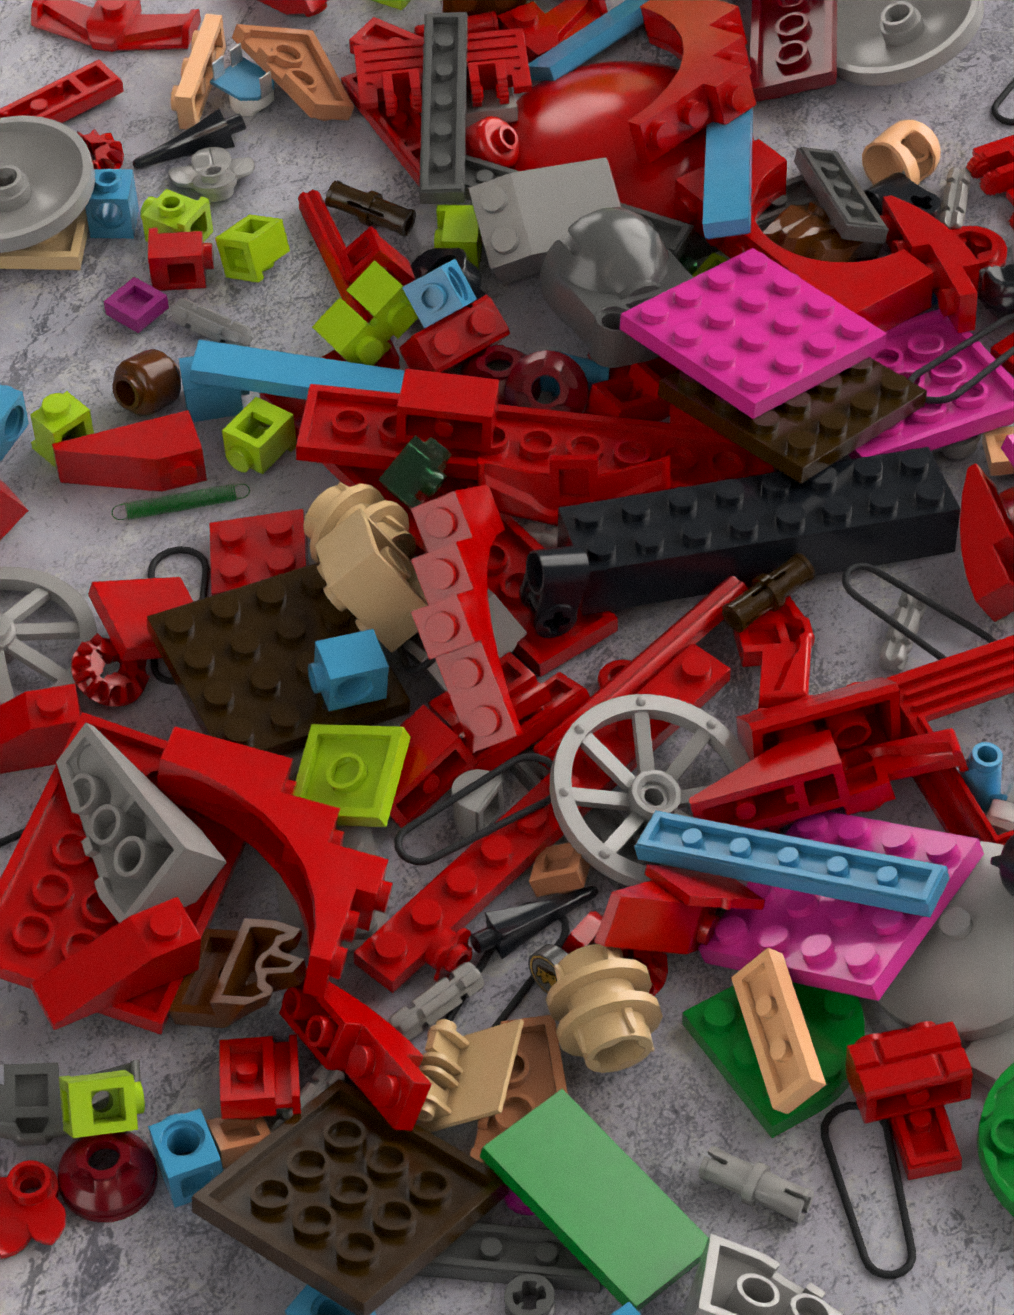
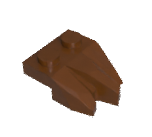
[763,200,883,262]
[168,918,307,1028]

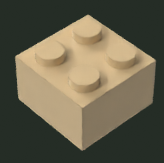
[315,508,428,653]

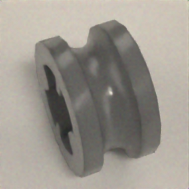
[504,1273,556,1315]

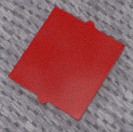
[644,865,765,910]

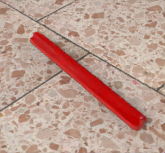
[298,189,401,370]
[533,576,747,770]

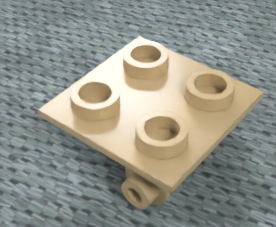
[417,1019,524,1133]

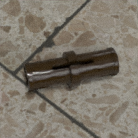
[325,180,416,236]
[722,553,815,633]

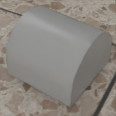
[452,769,504,838]

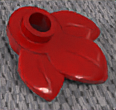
[0,1160,66,1259]

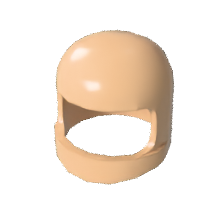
[862,120,941,185]

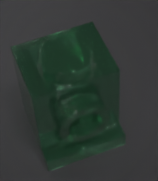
[378,435,452,509]

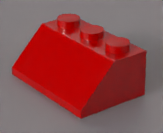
[736,677,901,761]

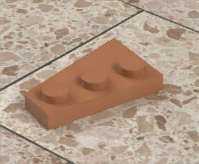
[470,1015,568,1167]

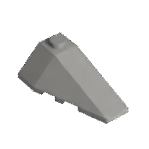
[56,723,227,923]
[682,1234,862,1315]

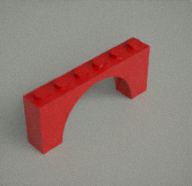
[674,139,934,332]

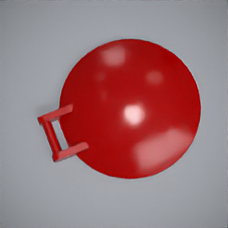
[508,61,754,221]

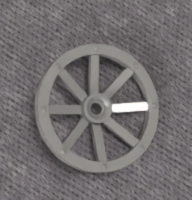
[0,566,97,705]
[549,694,750,887]

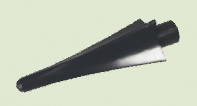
[133,108,246,168]
[470,886,599,959]

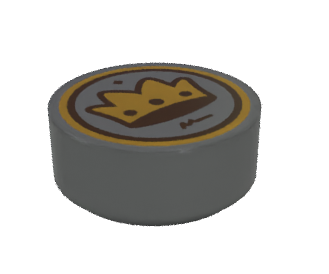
[528,944,568,994]

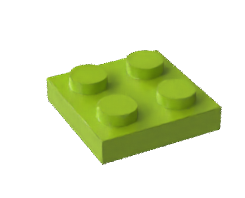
[294,724,411,827]

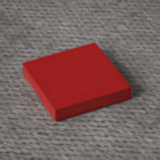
[88,577,194,661]

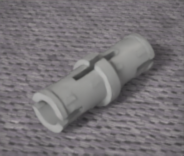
[699,1145,814,1224]

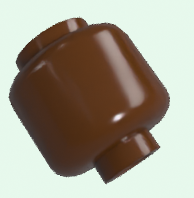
[112,349,181,416]

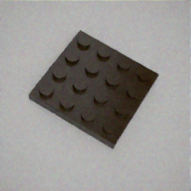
[658,357,927,483]
[147,562,410,755]
[192,1079,508,1315]

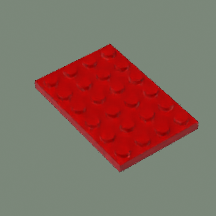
[0,712,247,1035]

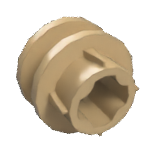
[304,482,416,563]
[545,944,663,1073]

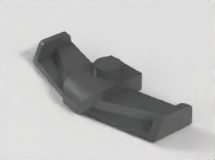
[0,1059,141,1146]

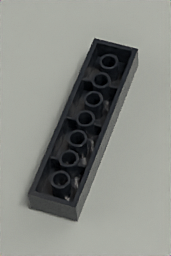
[557,447,960,616]

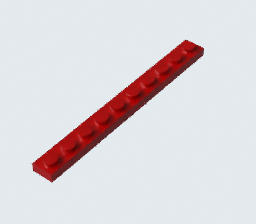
[353,643,731,993]

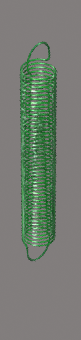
[112,483,250,520]

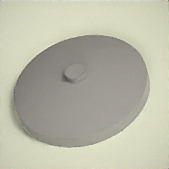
[837,0,984,86]
[0,116,95,253]
[877,841,1014,1042]

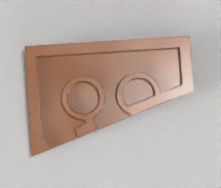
[232,24,354,121]

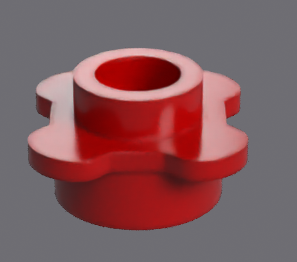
[424,928,473,982]

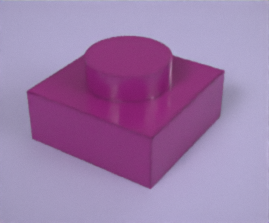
[103,277,169,333]

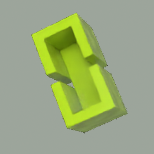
[312,260,418,366]

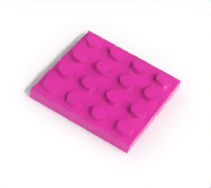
[619,248,887,419]
[848,309,1014,459]
[698,811,984,1001]

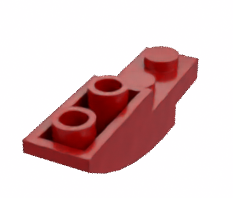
[880,195,980,333]
[279,979,432,1131]

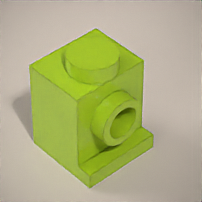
[140,189,213,242]
[434,205,483,271]
[215,214,290,283]
[30,391,94,469]
[222,397,297,474]
[59,1070,145,1138]

